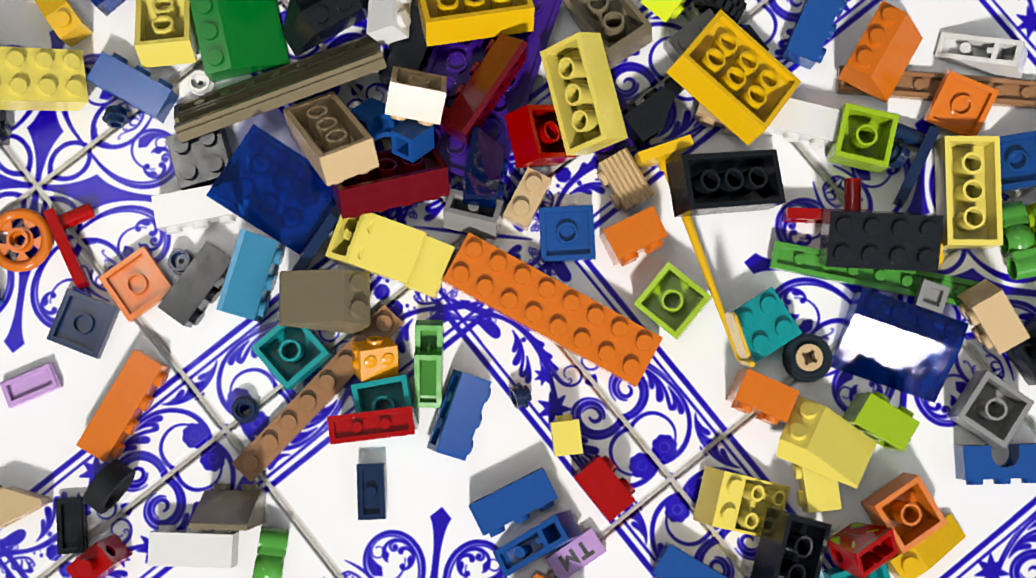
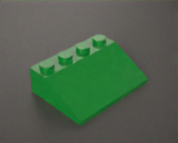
[189,0,290,83]

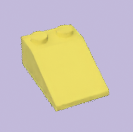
[134,0,197,68]
[776,396,877,489]

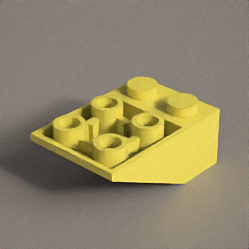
[325,213,427,284]
[693,466,790,537]

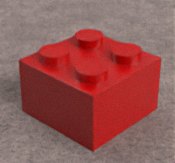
[504,105,577,168]
[571,454,636,522]

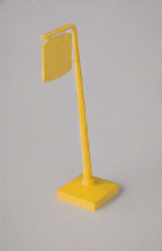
[633,134,755,367]

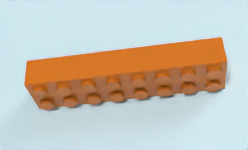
[442,232,663,387]

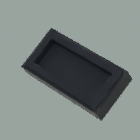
[56,496,88,555]

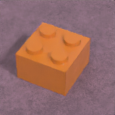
[600,206,668,267]
[726,368,800,425]
[860,472,948,554]

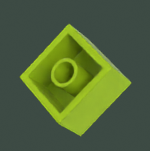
[826,103,899,174]
[633,262,712,340]
[842,391,920,452]

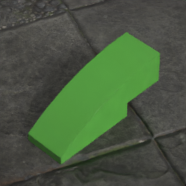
[414,320,444,408]

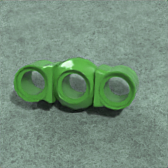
[1000,201,1036,281]
[252,526,289,578]

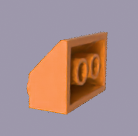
[838,0,923,103]

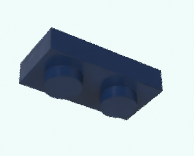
[356,463,387,520]

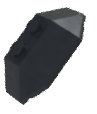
[282,0,369,57]

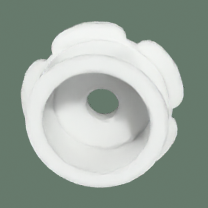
[188,70,214,96]

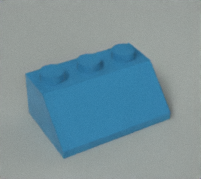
[216,229,285,322]

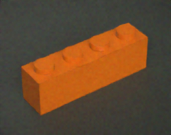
[76,349,170,462]

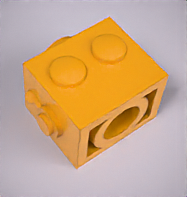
[351,336,399,383]

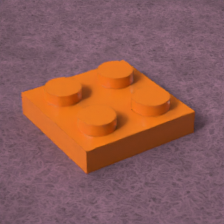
[923,69,999,136]
[98,246,173,322]

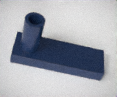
[892,122,941,208]
[292,213,339,271]

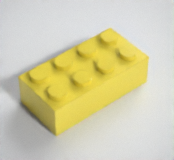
[540,32,628,156]
[0,46,89,111]
[934,136,1003,249]

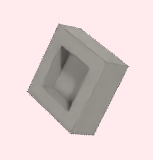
[912,279,950,315]

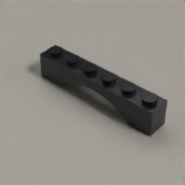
[622,24,769,149]

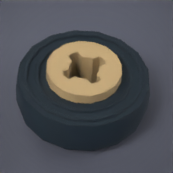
[782,333,832,382]

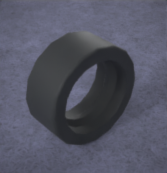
[83,459,135,514]

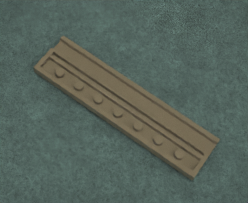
[174,35,387,142]

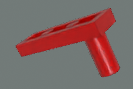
[782,178,870,223]
[43,203,96,290]
[327,406,415,445]

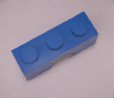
[350,97,434,163]
[954,443,1036,485]

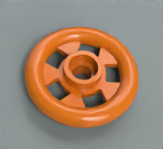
[0,208,53,272]

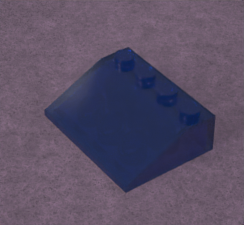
[206,124,336,255]
[831,288,969,403]

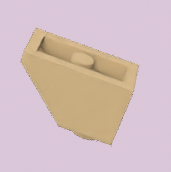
[0,485,53,529]

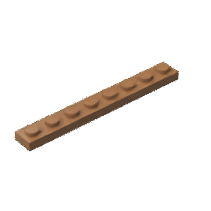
[231,305,405,482]

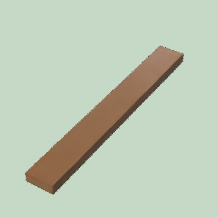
[836,65,1036,109]

